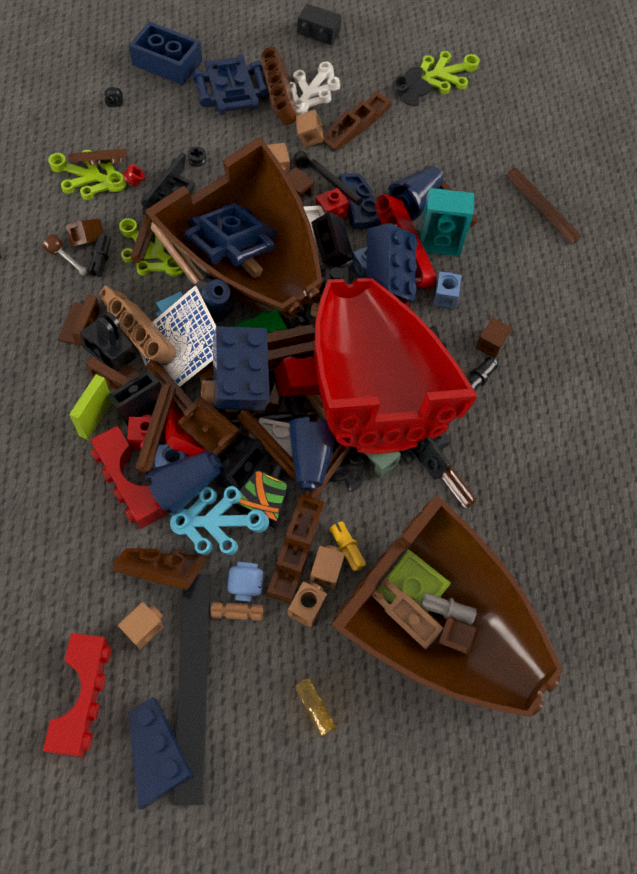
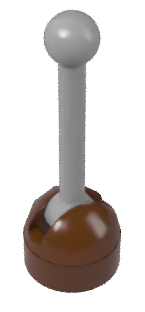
[42,234,88,276]

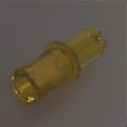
[295,679,336,736]

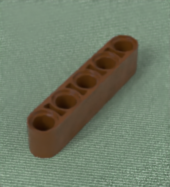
[261,46,298,125]

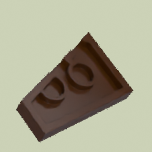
[113,548,209,590]

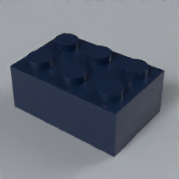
[129,21,202,85]
[367,223,417,303]
[213,326,270,410]

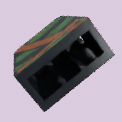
[233,465,289,529]

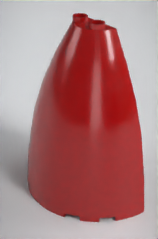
[314,278,477,454]

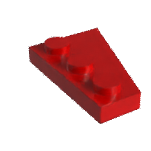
[165,402,205,456]

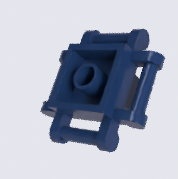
[192,54,270,115]
[184,203,277,267]

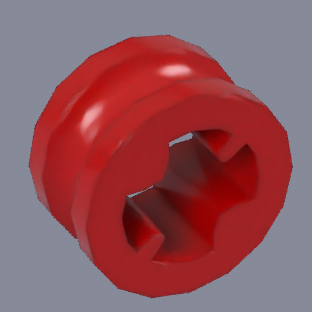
[123,164,145,187]

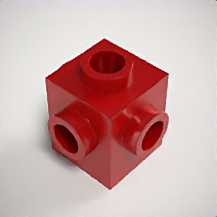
[315,188,349,219]
[127,415,166,451]

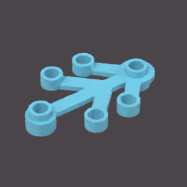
[170,486,269,555]

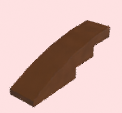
[323,91,392,151]
[266,495,325,604]

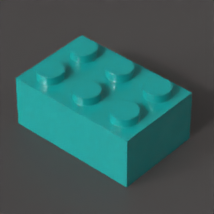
[419,188,474,257]

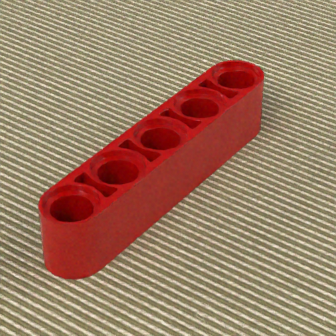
[375,194,437,289]

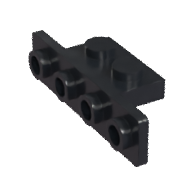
[141,152,195,216]
[411,432,452,480]

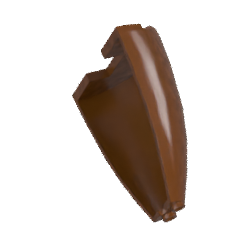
[145,137,322,315]
[331,495,563,717]

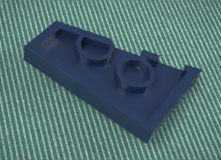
[339,173,382,228]
[128,697,193,809]

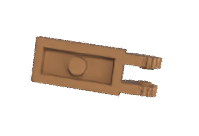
[371,577,444,649]

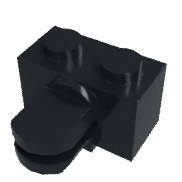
[80,312,136,372]

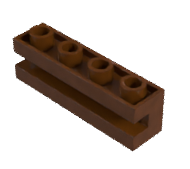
[267,324,315,372]

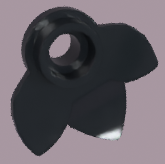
[393,67,432,106]
[328,447,369,492]

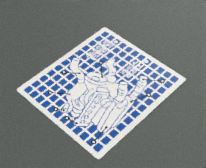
[139,286,216,387]

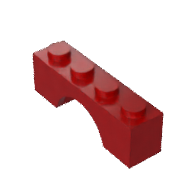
[90,426,168,529]
[43,633,112,758]

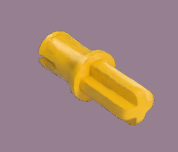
[329,521,366,572]

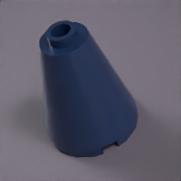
[387,166,443,221]
[190,278,233,323]
[289,417,336,491]
[146,451,222,516]

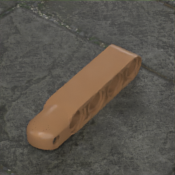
[99,286,175,364]

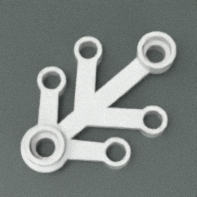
[290,62,340,115]

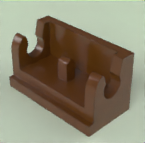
[177,397,239,456]

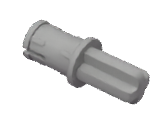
[421,593,476,625]

